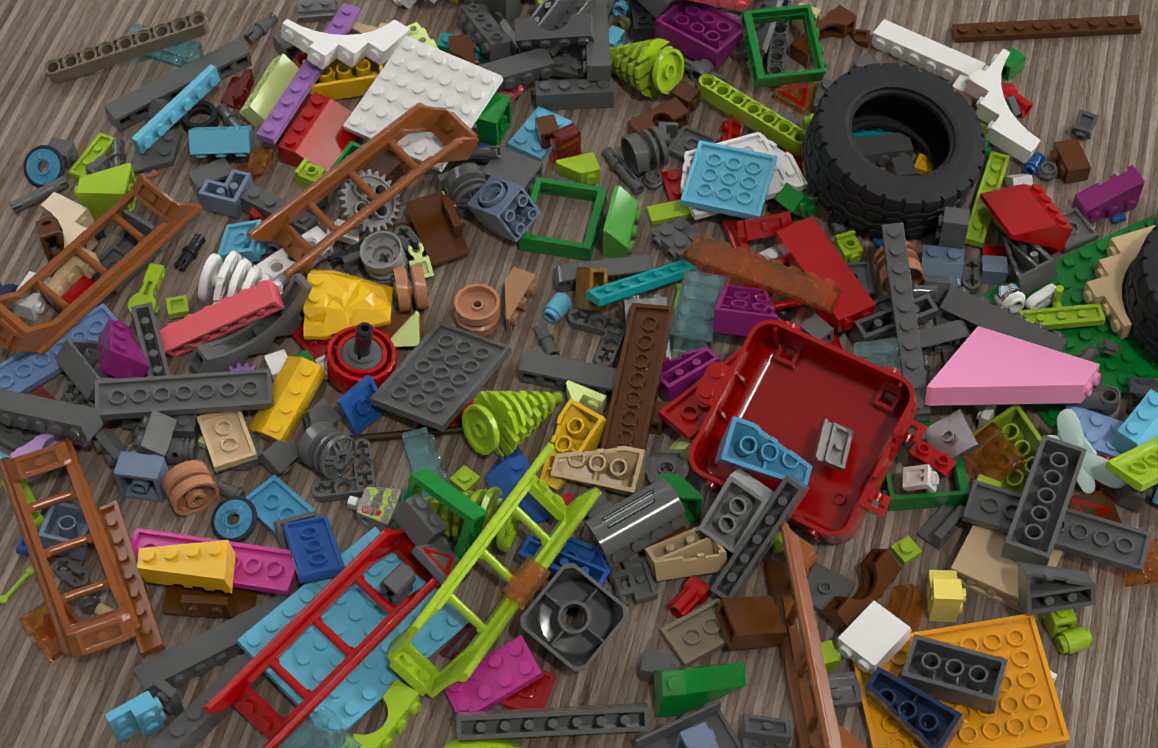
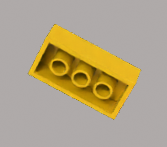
[303,56,383,100]

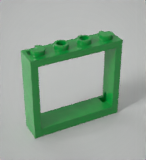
[740,4,827,88]
[518,177,607,261]
[882,421,970,511]
[393,467,487,583]

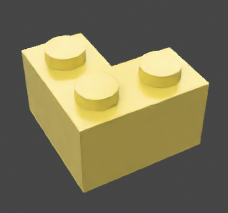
[926,570,966,622]

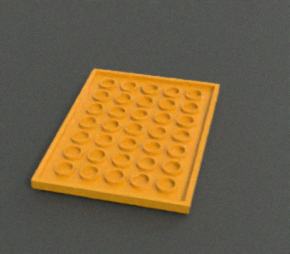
[852,614,1070,748]

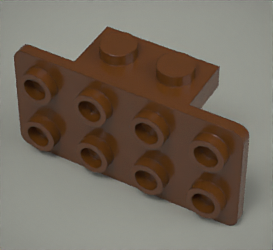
[405,191,469,266]
[162,584,258,619]

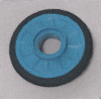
[23,145,65,188]
[211,496,257,542]

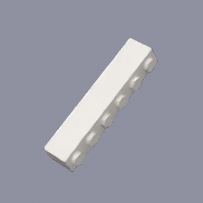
[871,19,986,83]

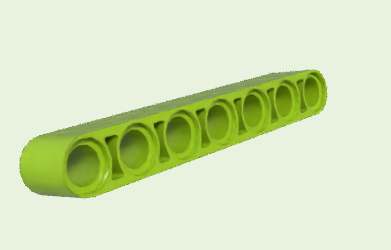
[698,74,806,156]

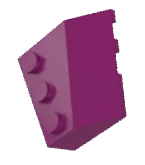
[713,284,778,337]

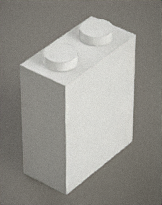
[838,601,911,675]

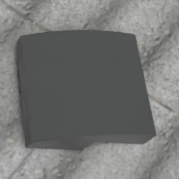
[741,713,792,748]

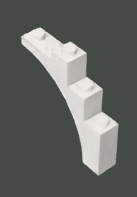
[281,19,410,70]
[964,49,1041,164]

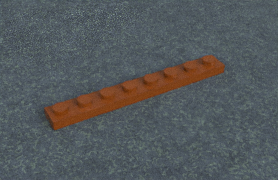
[97,500,165,657]

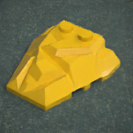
[303,269,394,340]

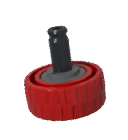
[325,322,397,393]

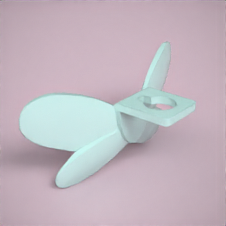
[1047,409,1126,494]

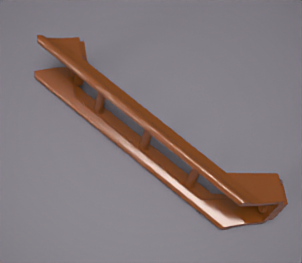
[246,103,479,278]
[0,169,204,354]
[0,437,140,658]
[764,521,867,748]

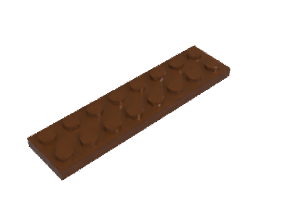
[600,303,675,451]

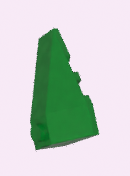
[653,662,746,718]

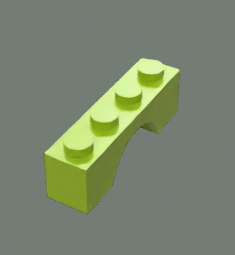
[343,679,421,748]

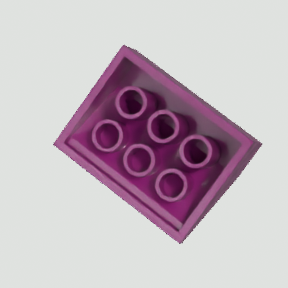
[653,0,744,71]

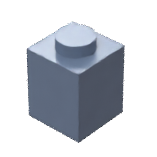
[980,255,1011,285]

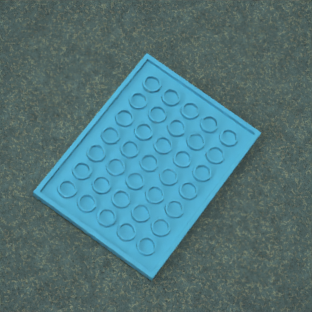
[237,527,469,744]

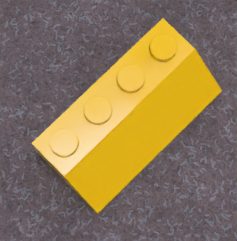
[248,356,326,443]

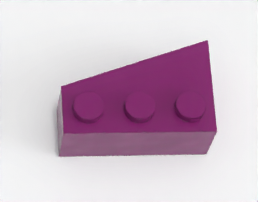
[1072,164,1145,223]
[98,318,150,379]
[658,346,720,402]

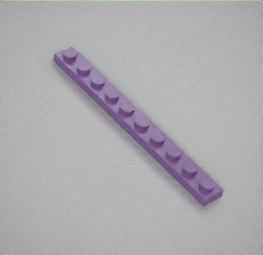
[256,3,361,145]

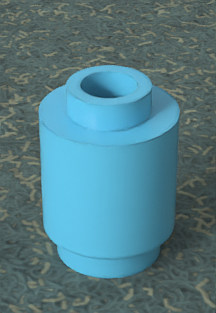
[543,293,572,324]

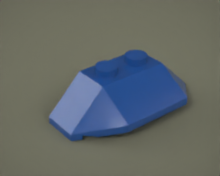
[485,448,551,524]
[518,532,610,586]

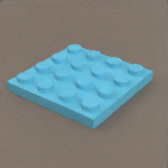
[680,140,777,219]

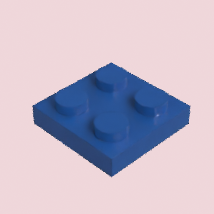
[336,375,387,435]

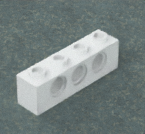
[252,226,334,286]

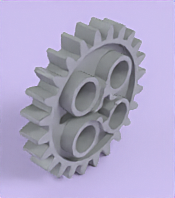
[336,169,401,235]

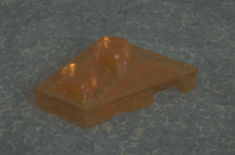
[1124,539,1158,587]

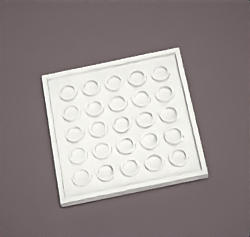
[343,36,503,173]

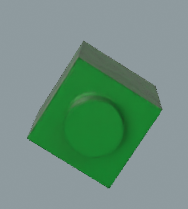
[1001,47,1026,81]

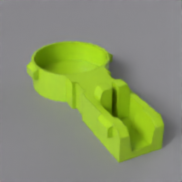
[128,263,166,317]

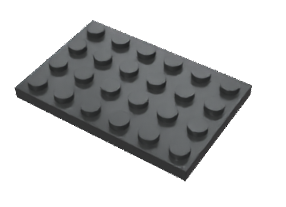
[370,321,512,432]

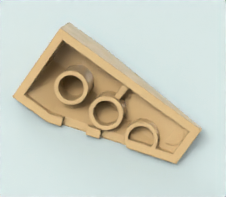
[550,446,646,496]

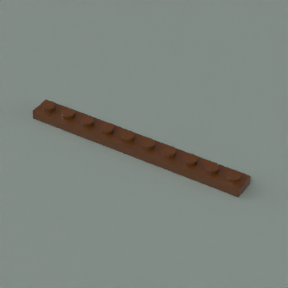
[951,15,1142,43]

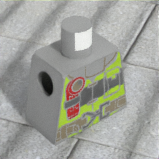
[347,487,403,532]

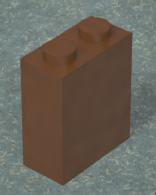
[715,595,787,650]

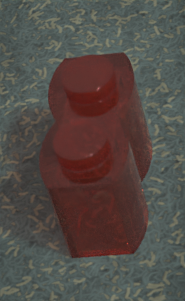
[550,123,582,163]

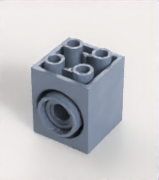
[466,175,541,242]

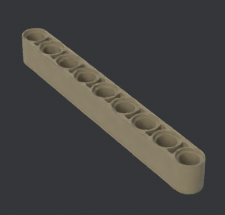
[44,11,211,83]

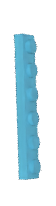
[131,64,221,154]

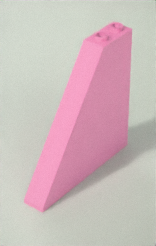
[925,326,1101,406]

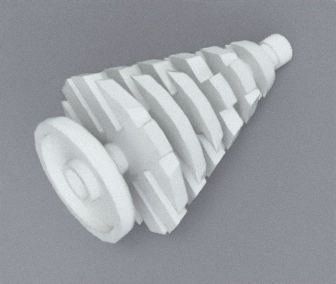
[198,250,304,310]

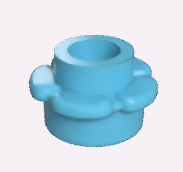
[612,0,630,17]

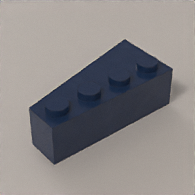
[866,666,963,748]

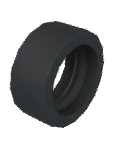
[181,100,219,134]

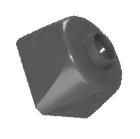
[520,563,628,672]

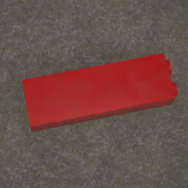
[775,216,876,333]

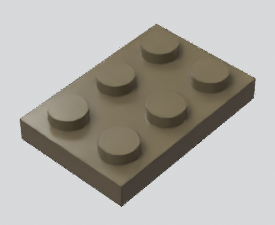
[660,597,728,667]

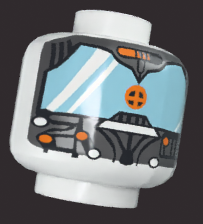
[994,283,1026,314]

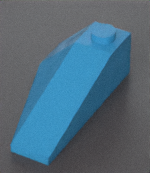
[715,416,813,485]

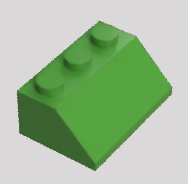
[603,185,642,258]

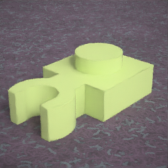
[407,242,434,278]

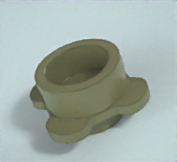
[614,14,632,36]

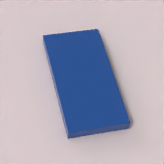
[283,515,345,583]

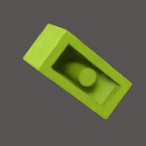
[556,152,600,185]

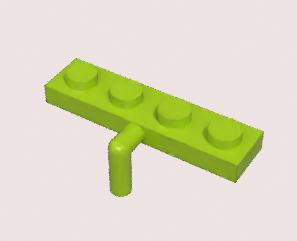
[1018,285,1106,330]

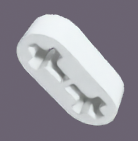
[1024,283,1056,310]

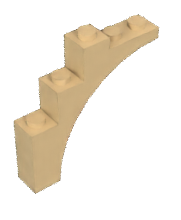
[41,192,101,306]
[1083,225,1155,339]

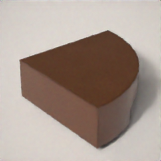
[851,29,870,48]

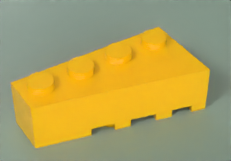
[137,540,236,593]

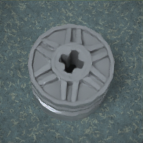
[360,231,408,285]

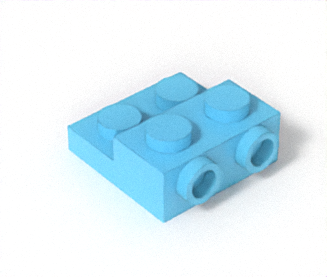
[218,219,266,262]
[105,691,167,743]

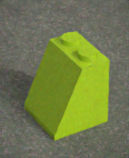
[74,163,136,219]

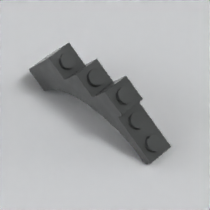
[189,274,312,373]

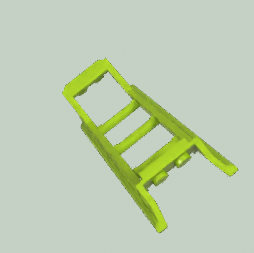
[387,442,602,698]

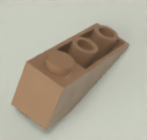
[505,267,538,332]

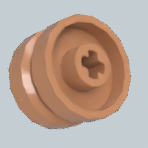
[393,264,429,313]
[454,283,501,337]
[161,460,219,516]

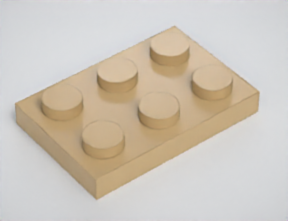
[196,411,258,472]

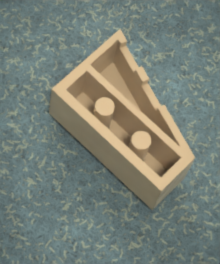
[645,526,727,581]

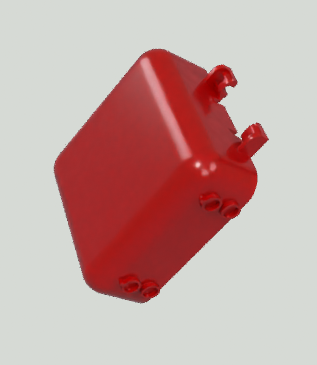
[689,320,927,544]

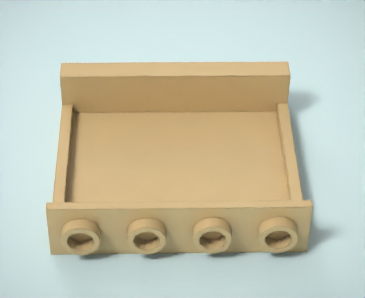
[950,524,1064,614]

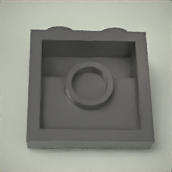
[651,216,709,262]

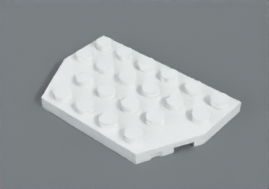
[680,132,808,220]

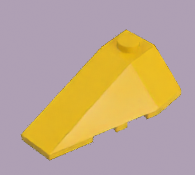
[540,398,607,491]

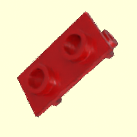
[718,114,742,143]
[908,440,957,479]

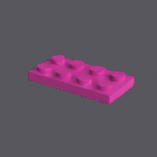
[444,635,544,712]

